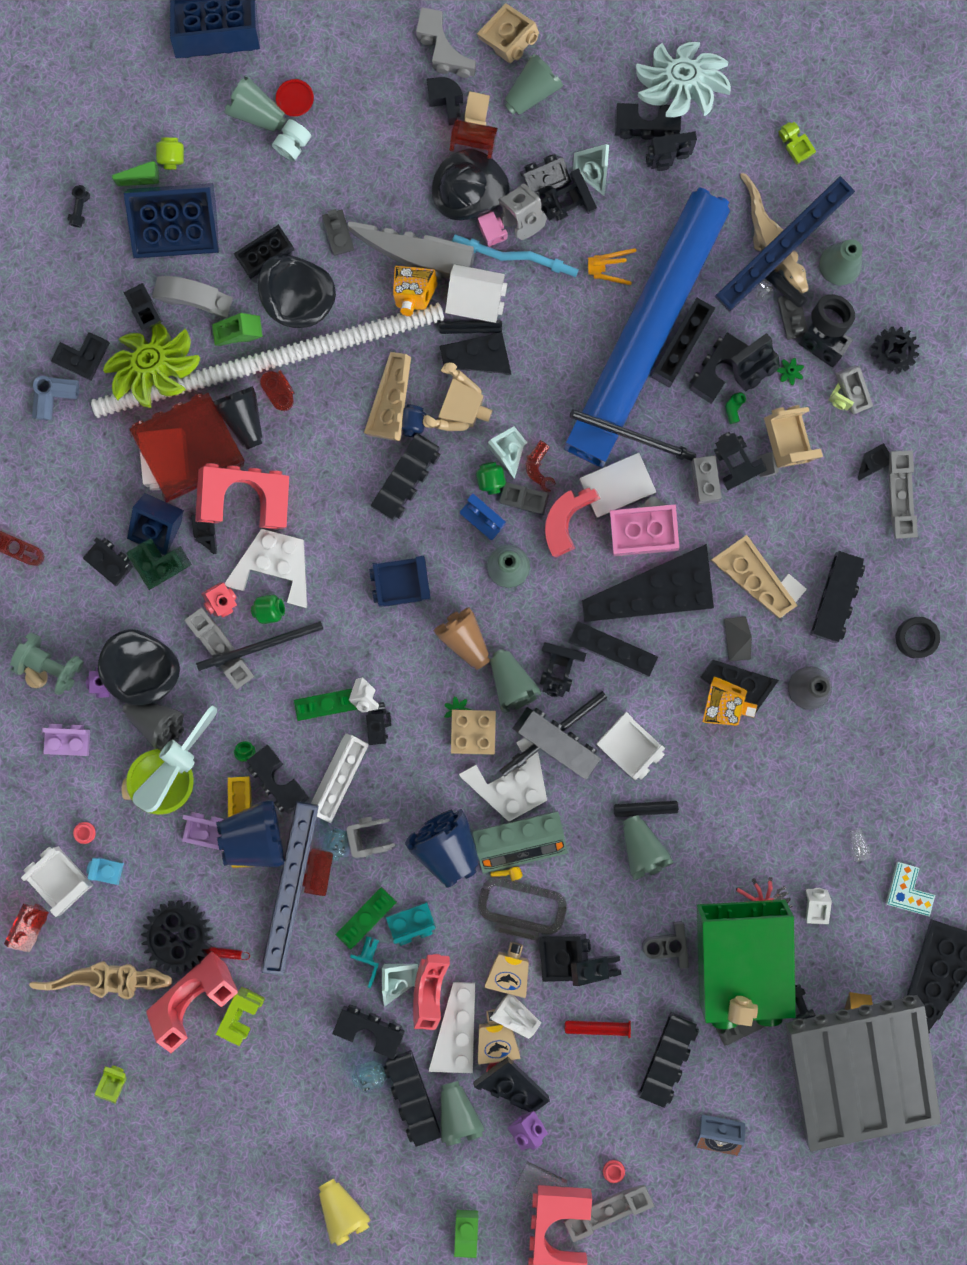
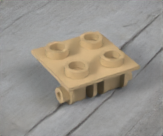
[451,710,496,755]

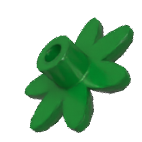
[777,358,804,386]
[444,696,471,718]

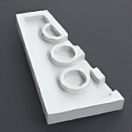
[428,982,475,1073]

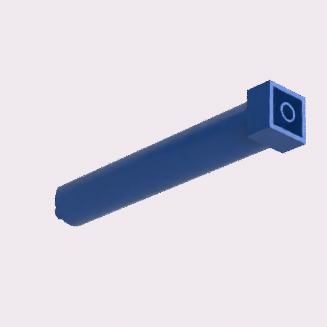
[564,187,730,468]

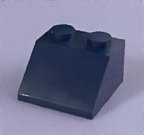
[127,493,184,556]

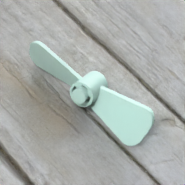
[133,705,217,812]

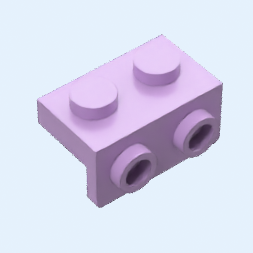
[182,812,224,851]

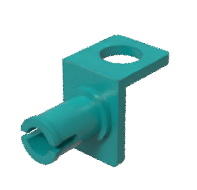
[350,936,380,989]

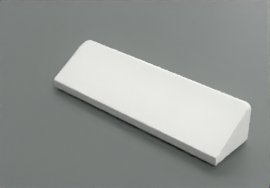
[311,733,369,823]

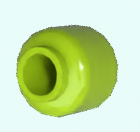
[156,137,184,170]

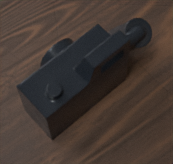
[366,702,392,745]

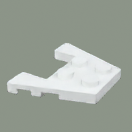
[225,529,307,608]
[459,738,547,821]

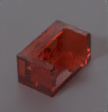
[449,120,498,159]

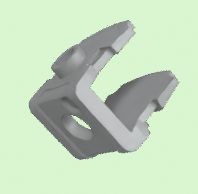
[498,183,547,240]
[347,816,395,858]

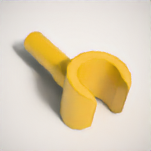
[491,866,523,881]

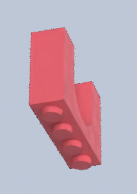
[195,463,289,529]
[146,951,238,1053]
[528,1185,592,1265]

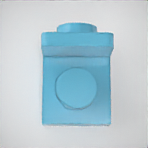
[86,857,124,885]

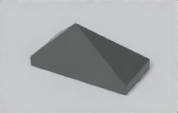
[724,616,752,662]

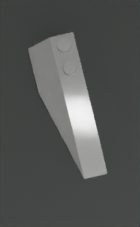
[348,221,474,280]

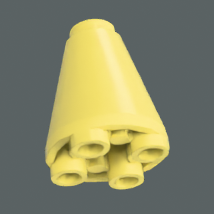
[319,1179,371,1246]

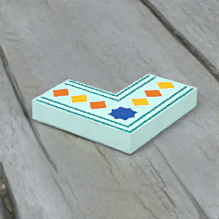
[885,862,935,917]

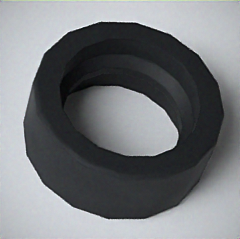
[811,294,855,337]
[895,617,940,658]

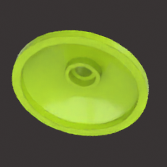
[126,749,194,815]

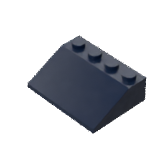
[170,0,260,59]
[123,183,219,259]

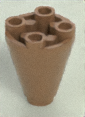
[433,607,490,670]

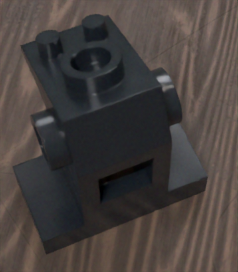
[541,168,597,221]
[714,432,767,490]
[540,642,587,697]

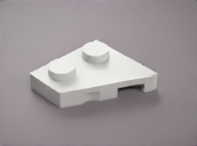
[490,994,541,1039]

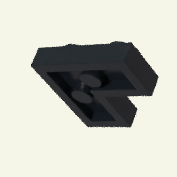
[51,332,110,381]

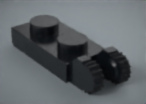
[571,955,622,986]

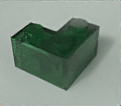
[126,538,192,590]

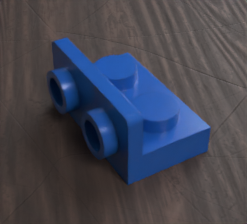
[460,494,506,540]

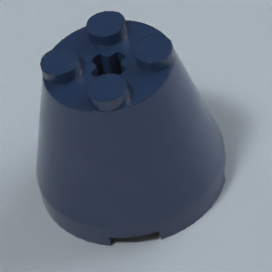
[216,800,284,867]
[405,809,480,888]

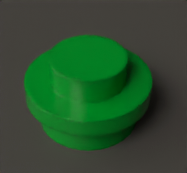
[234,741,256,762]

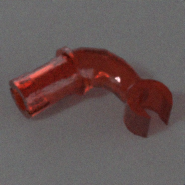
[525,440,556,492]

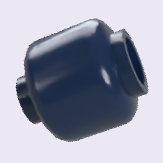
[401,404,427,438]

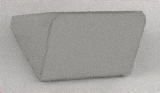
[757,451,779,477]

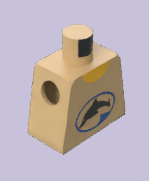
[485,942,529,998]
[478,1009,520,1065]

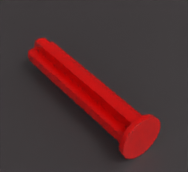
[565,1020,631,1039]

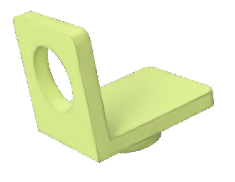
[828,383,854,411]

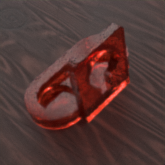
[260,370,295,411]

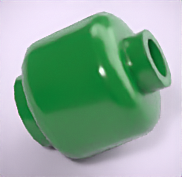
[476,462,506,495]
[251,594,285,624]

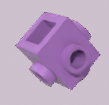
[86,667,110,698]
[507,1111,548,1150]

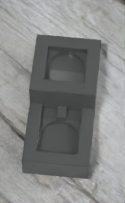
[499,482,549,515]

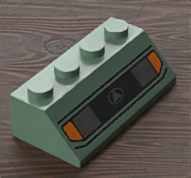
[473,810,568,873]

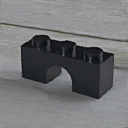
[615,103,681,140]
[690,332,748,404]
[247,745,310,814]
[332,1004,405,1060]

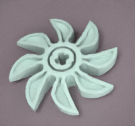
[636,42,731,117]

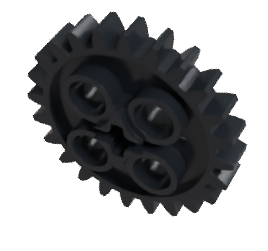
[141,900,213,973]

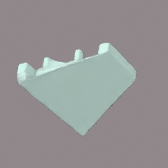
[573,144,609,196]
[488,426,527,479]
[382,964,418,1007]

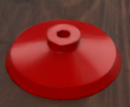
[276,79,314,116]

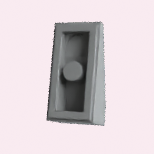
[835,365,873,415]

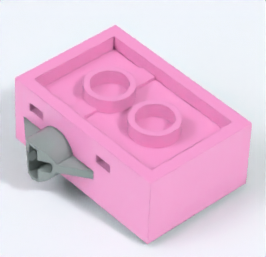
[610,497,679,556]

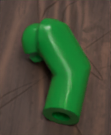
[725,392,746,425]

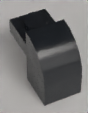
[427,77,463,126]
[123,283,163,331]

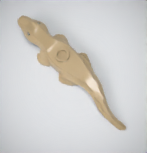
[740,173,808,294]
[29,961,172,999]

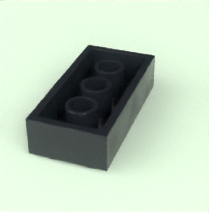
[234,224,295,279]

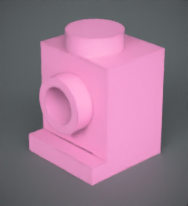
[478,211,508,247]

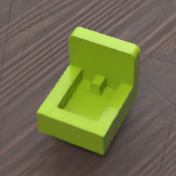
[94,1065,126,1104]

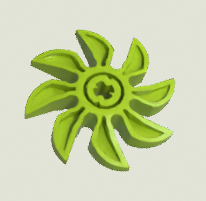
[103,323,200,408]

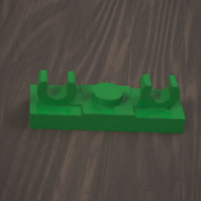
[294,688,358,721]
[335,886,397,950]

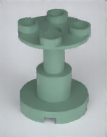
[10,632,84,695]

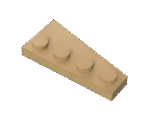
[364,352,411,441]
[710,535,798,619]

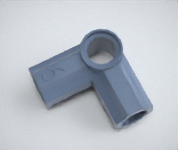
[32,376,79,420]

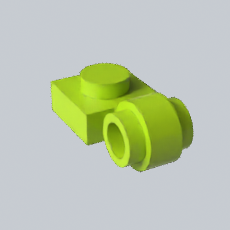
[778,122,816,165]

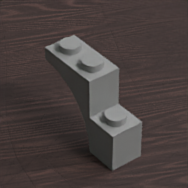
[416,7,476,78]

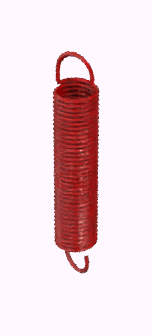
[204,947,250,960]

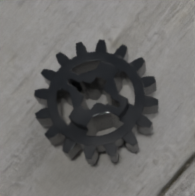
[871,326,920,374]

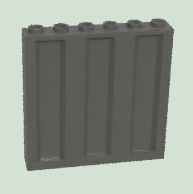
[785,995,941,1152]

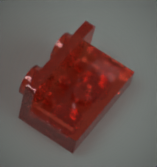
[302,847,334,896]
[4,903,49,952]

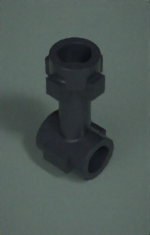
[68,185,90,228]
[795,984,816,1019]

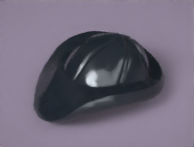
[432,149,510,221]
[258,255,336,328]
[98,629,180,705]

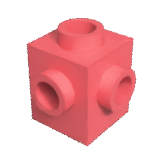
[201,583,237,618]

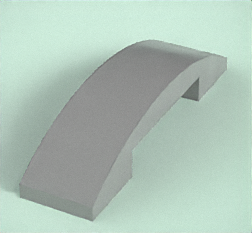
[889,450,918,539]
[184,607,255,690]
[564,1185,654,1242]

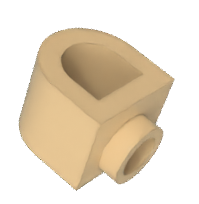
[728,996,758,1026]

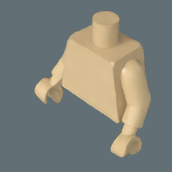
[423,363,493,431]

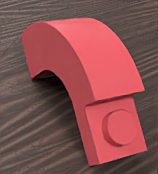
[545,488,600,557]
[413,954,450,1030]

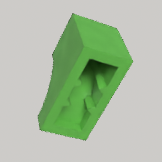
[212,313,263,346]
[454,1210,479,1258]

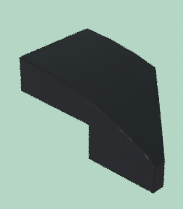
[857,443,890,481]
[191,514,217,554]

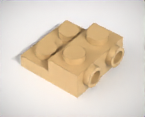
[477,3,539,64]

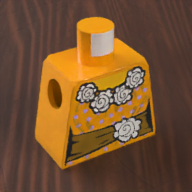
[393,266,438,316]
[702,677,757,726]

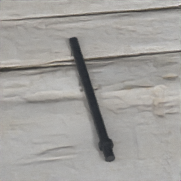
[570,409,696,461]

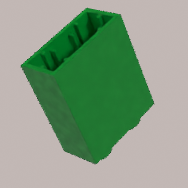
[696,899,796,1029]

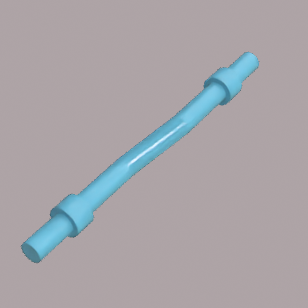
[452,234,579,277]

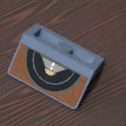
[696,1115,745,1156]

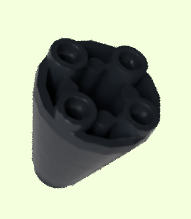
[213,386,262,450]

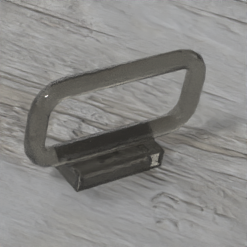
[478,877,567,942]

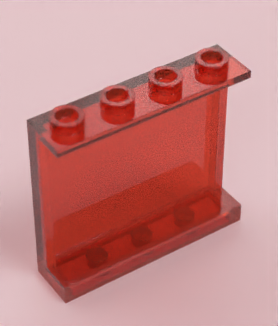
[129,393,245,503]

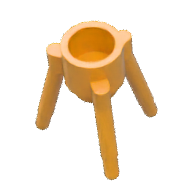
[588,248,637,285]

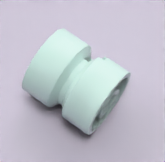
[272,119,311,162]

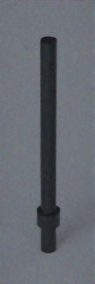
[196,621,323,671]
[499,691,607,777]

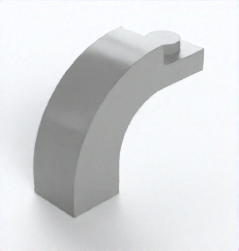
[152,276,233,318]

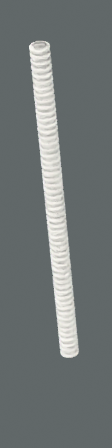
[91,302,444,418]

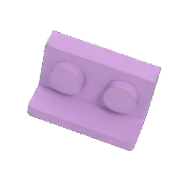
[42,724,90,756]

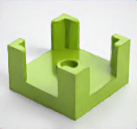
[215,987,265,1046]

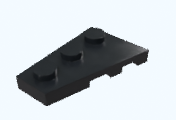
[439,332,511,375]
[699,660,779,714]
[473,1056,550,1112]

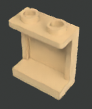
[764,405,823,468]

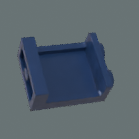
[369,556,431,607]

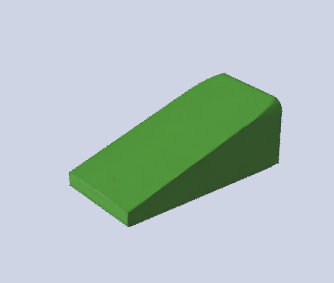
[112,161,159,186]

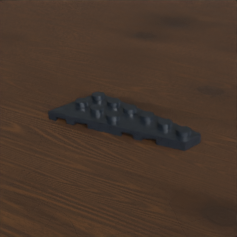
[582,544,714,622]
[907,919,967,1033]

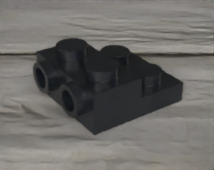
[646,131,697,171]
[732,333,780,392]
[539,933,591,982]

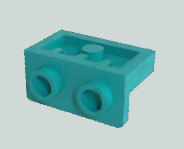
[386,902,436,946]

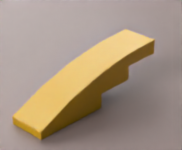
[228,776,255,868]

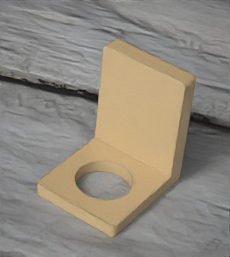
[464,91,490,126]

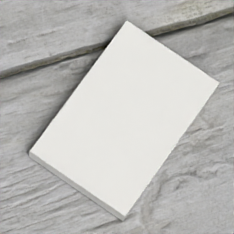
[579,453,656,518]

